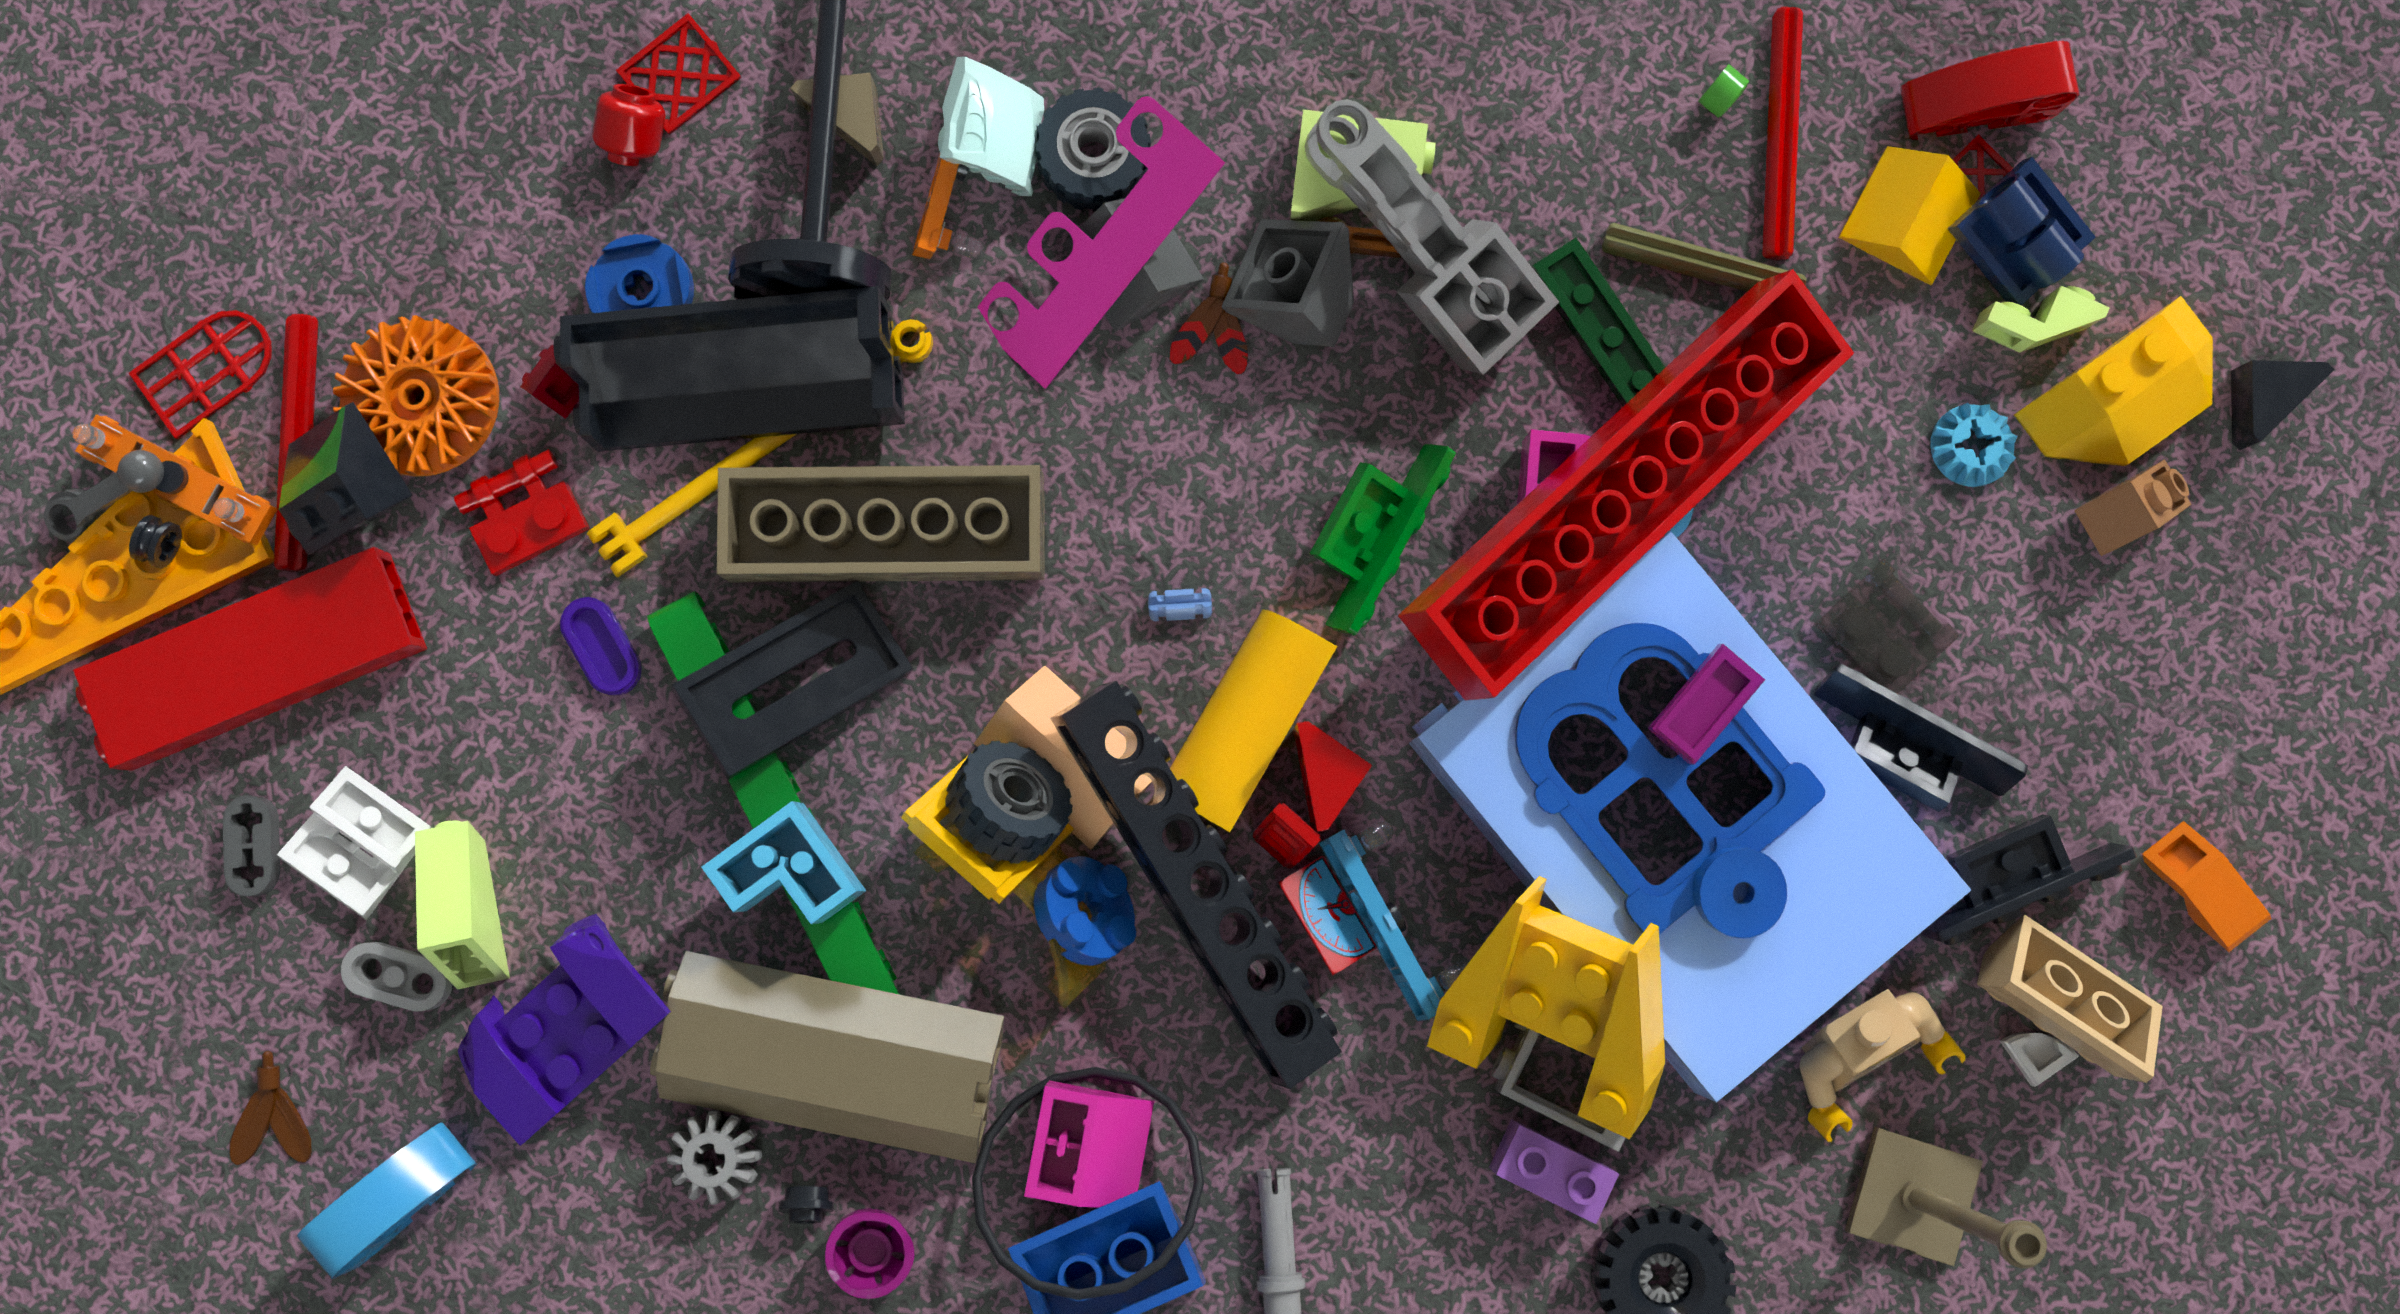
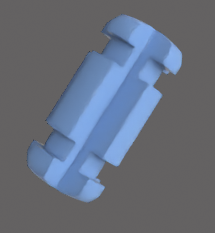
[1148,588,1212,621]

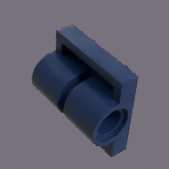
[1947,157,2096,305]

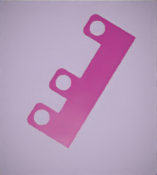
[978,96,1225,389]

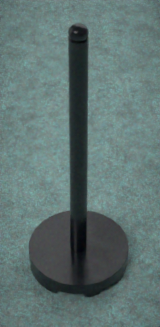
[728,0,892,300]

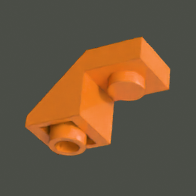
[2142,821,2271,952]

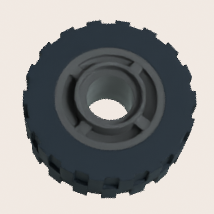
[945,741,1073,864]

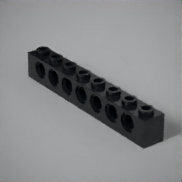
[1050,681,1342,1089]

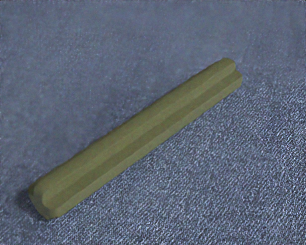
[1602,223,1807,292]

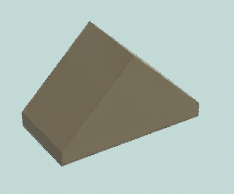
[790,73,884,166]

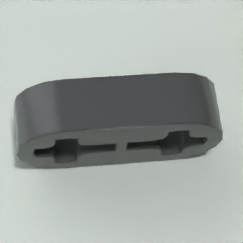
[223,795,280,897]

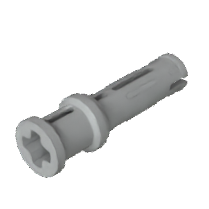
[1256,1168,1306,1314]

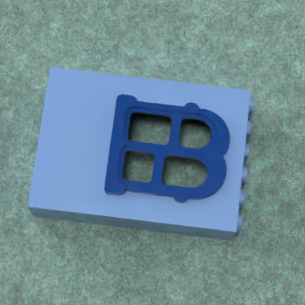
[1409,531,1971,1102]

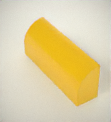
[1170,609,1337,833]

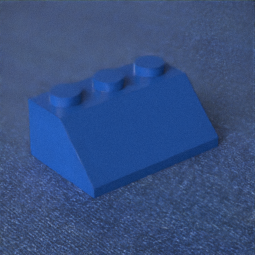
[1008,1181,1206,1314]

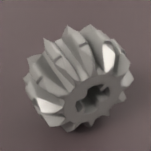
[667,1110,762,1205]

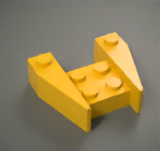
[1427,876,1665,1140]

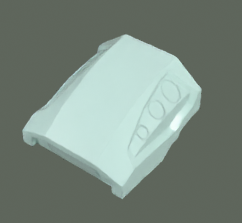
[938,57,1044,196]

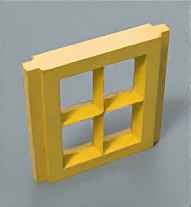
[901,752,1074,904]

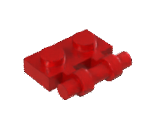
[454,449,590,576]

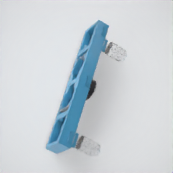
[1319,821,1467,1021]

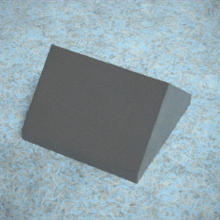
[1062,198,1204,332]

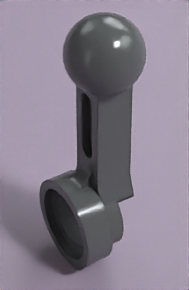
[44,450,164,543]

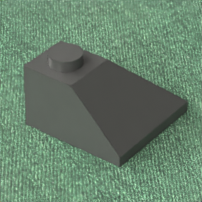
[1222,219,1354,347]

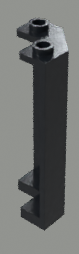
[553,286,905,452]

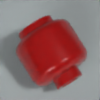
[592,84,666,166]

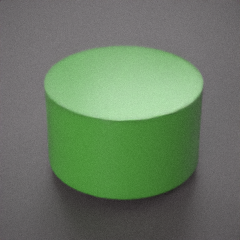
[1698,64,1749,118]

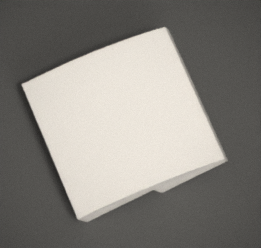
[277,766,431,920]

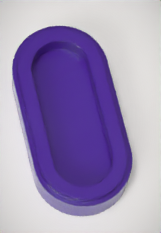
[560,597,642,696]

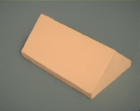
[974,666,1152,850]

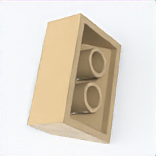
[1977,914,2163,1083]

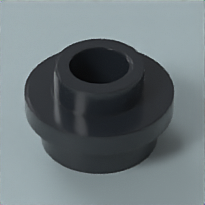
[778,1186,834,1224]

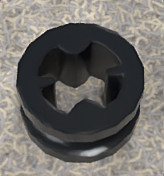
[129,515,182,569]

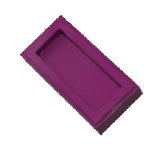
[1648,644,1765,765]

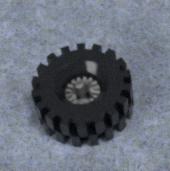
[1591,1205,1736,1314]

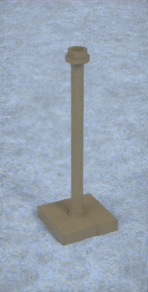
[1845,1126,2047,1269]

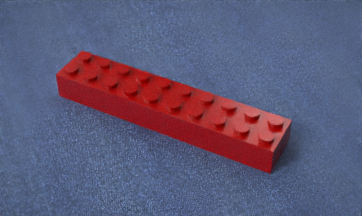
[1398,269,1854,700]

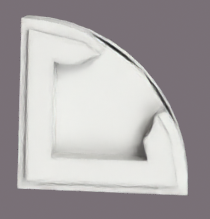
[2000,1032,2079,1087]

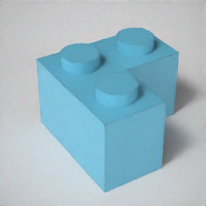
[701,801,866,924]

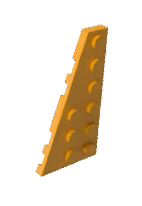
[0,418,274,695]

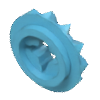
[1930,403,2018,487]

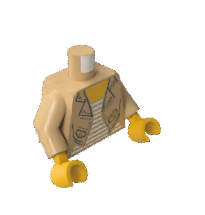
[1800,989,1966,1142]

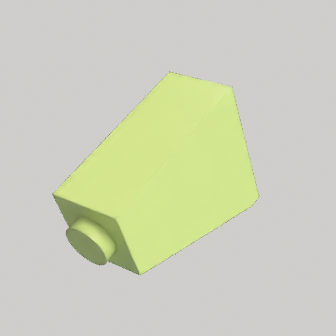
[1290,110,1435,221]
[415,821,510,989]

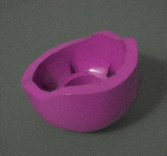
[825,1208,914,1299]

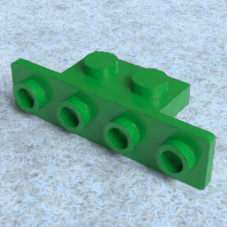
[1309,444,1456,636]

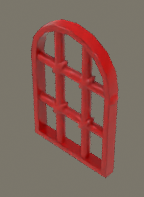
[129,310,272,439]

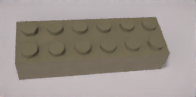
[717,465,1045,583]

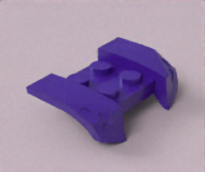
[458,914,671,1146]

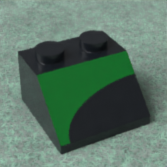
[279,402,412,556]

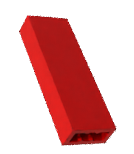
[73,547,427,771]

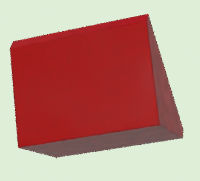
[1293,721,1372,833]

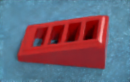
[1253,803,1321,869]

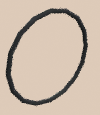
[972,1067,1204,1300]

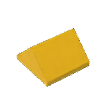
[1838,146,1981,285]

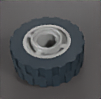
[1036,87,1151,212]

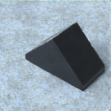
[2231,360,2335,450]

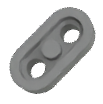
[341,942,453,1012]

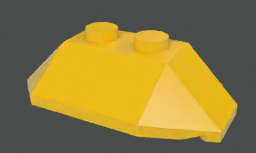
[2014,296,2213,466]

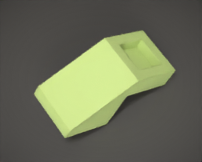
[1972,286,2110,353]

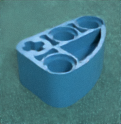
[297,1122,477,1279]

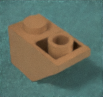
[2074,459,2192,556]

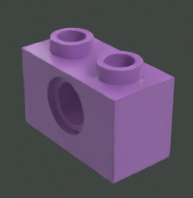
[1489,1119,1619,1224]

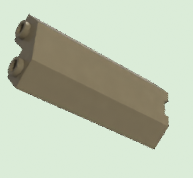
[650,951,1004,1163]

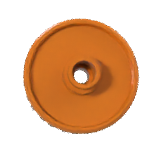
[333,315,499,477]

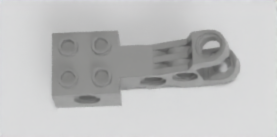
[1305,99,1559,375]

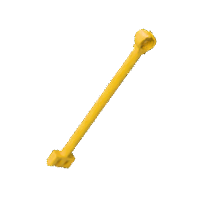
[587,319,933,577]

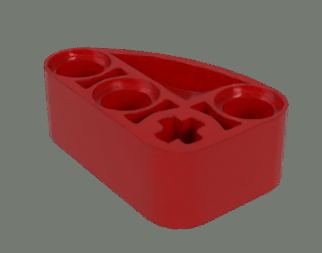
[1900,41,2080,140]

